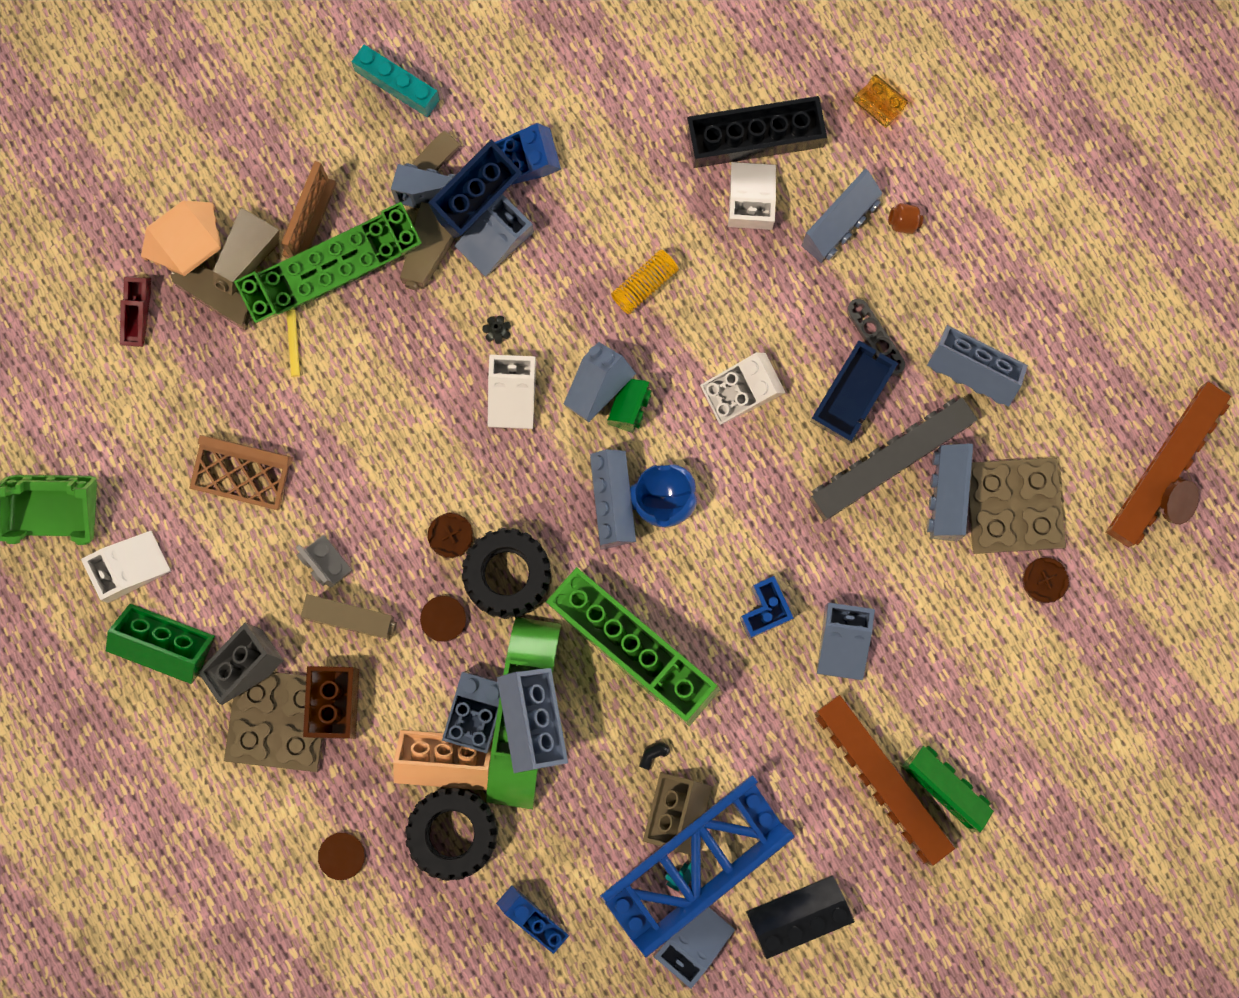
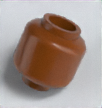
[888,203,923,234]

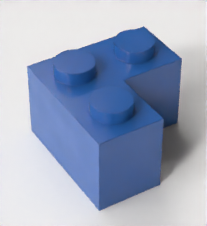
[739,576,794,639]

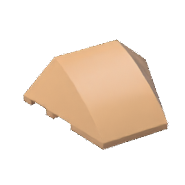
[141,200,221,276]

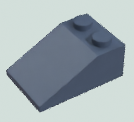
[563,342,636,422]

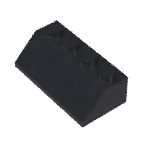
[746,875,855,959]

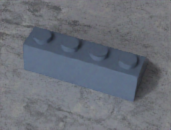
[801,168,882,263]
[927,325,1028,407]
[927,443,973,542]
[590,449,636,550]
[497,668,568,773]

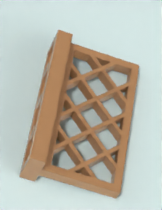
[281,161,337,258]
[189,435,293,510]

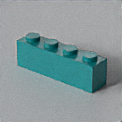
[351,44,440,117]

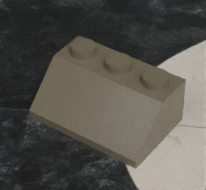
[643,772,712,855]

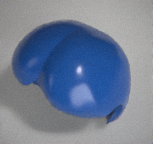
[630,465,697,528]

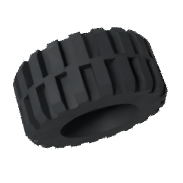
[462,528,551,619]
[405,788,498,881]

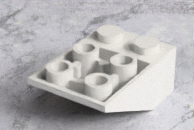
[728,162,776,230]
[700,352,786,425]
[488,355,536,429]
[81,531,171,603]

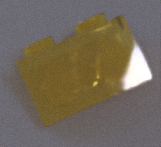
[853,74,908,128]

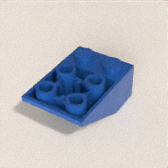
[495,123,561,185]

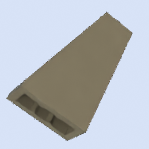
[400,202,456,290]
[213,208,280,296]
[171,266,251,331]
[300,594,397,640]

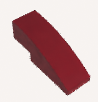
[120,276,151,347]

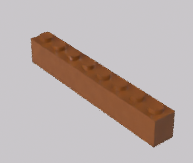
[1106,381,1231,548]
[815,695,955,866]

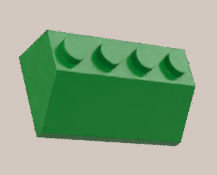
[105,604,215,684]
[901,746,994,833]

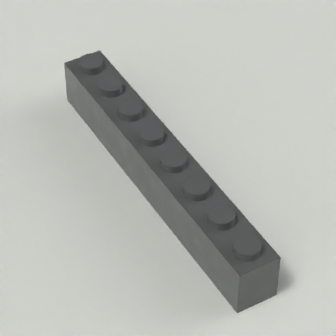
[809,397,978,522]

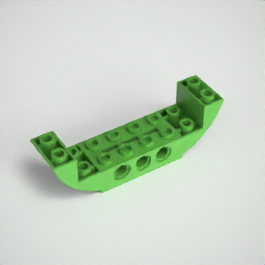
[234,202,422,323]
[486,617,562,810]

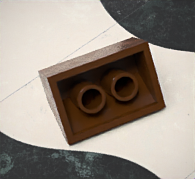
[303,666,359,739]

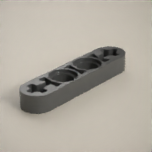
[847,299,905,376]

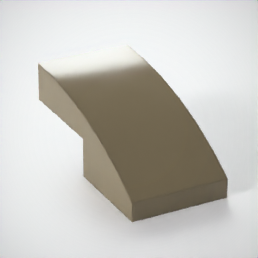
[412,130,461,171]

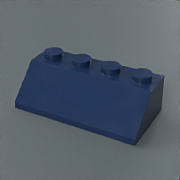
[428,139,522,238]

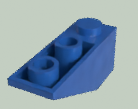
[496,885,569,954]

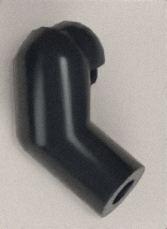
[639,741,670,770]

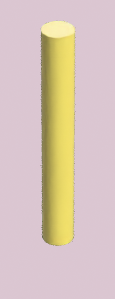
[286,309,300,377]

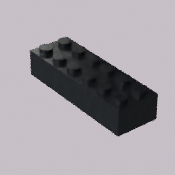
[686,96,827,168]

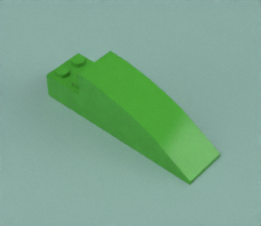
[546,567,720,727]

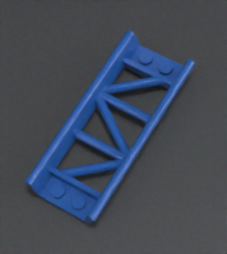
[600,775,795,958]

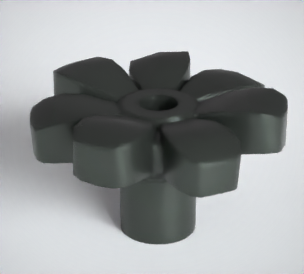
[482,316,511,344]

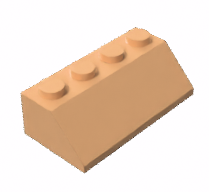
[393,730,493,791]

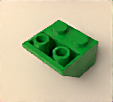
[607,379,652,433]

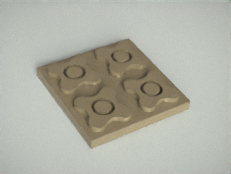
[968,458,1066,554]
[224,672,323,772]

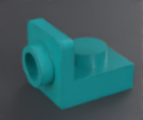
[664,861,691,892]

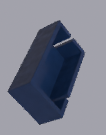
[810,340,898,444]

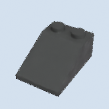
[198,622,284,705]

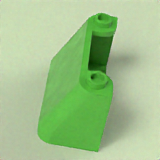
[0,475,97,545]

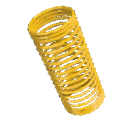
[611,249,679,314]

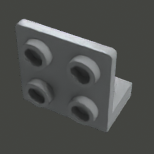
[296,534,353,588]

